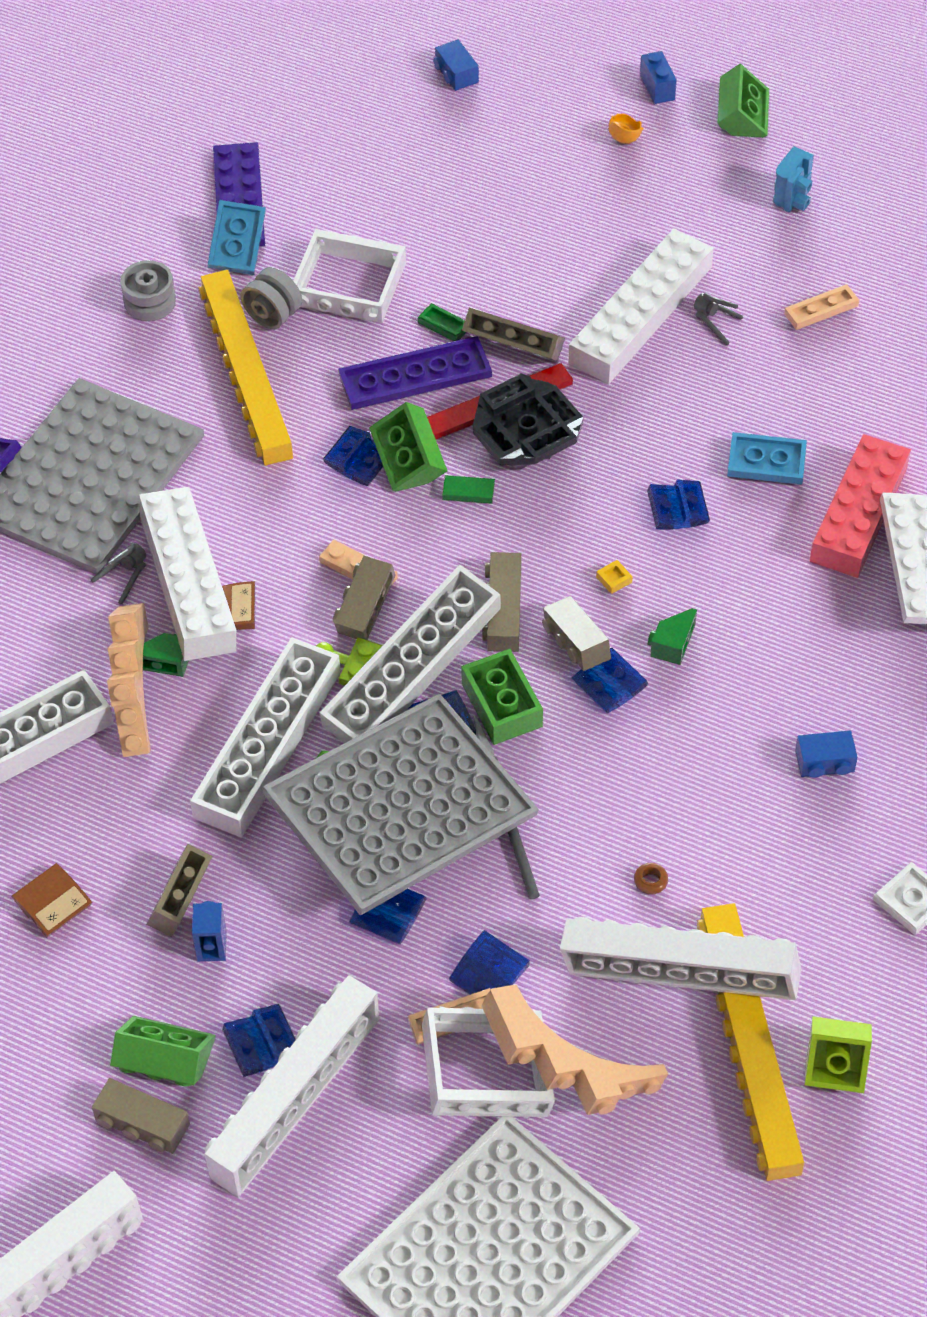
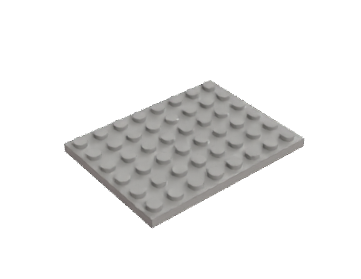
[0,378,204,574]
[262,693,539,915]

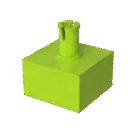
[805,1016,872,1093]

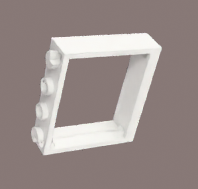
[293,229,406,323]
[422,1006,555,1117]

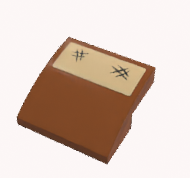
[222,581,255,630]
[11,863,93,938]

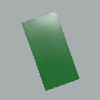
[417,303,467,342]
[442,475,495,504]

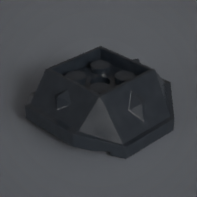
[473,373,583,470]

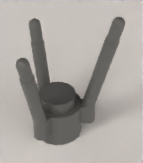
[694,292,743,345]
[91,543,146,605]

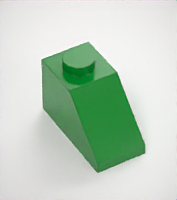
[647,608,697,665]
[143,633,189,677]

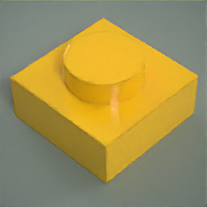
[596,560,633,594]

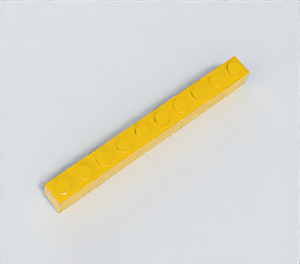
[198,270,293,466]
[697,903,804,1181]

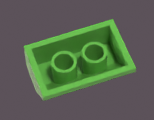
[717,63,770,138]
[369,402,448,492]
[110,1016,216,1086]

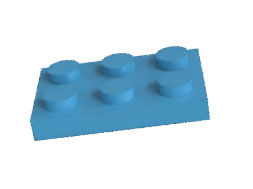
[208,200,266,275]
[727,432,807,485]

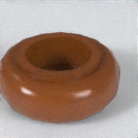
[634,863,668,895]

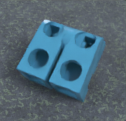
[773,146,814,213]

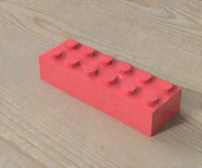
[810,434,911,578]

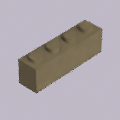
[462,307,565,361]
[482,552,522,652]

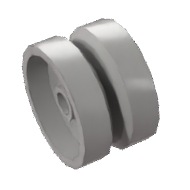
[120,260,176,321]
[240,267,302,330]

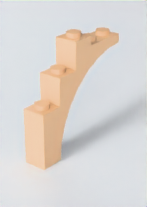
[107,603,151,757]
[481,985,668,1115]

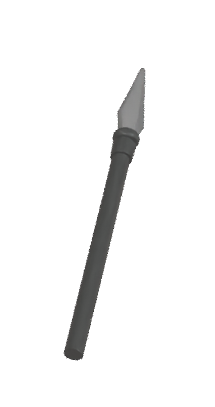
[474,715,540,899]

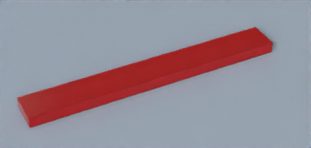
[427,363,573,440]

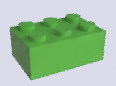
[461,649,543,745]

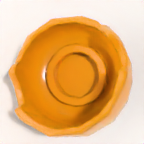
[608,113,644,144]

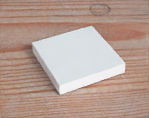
[873,862,927,935]

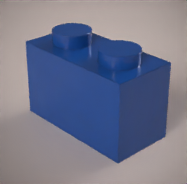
[433,39,479,91]
[640,51,677,105]
[795,730,858,778]
[192,901,227,962]

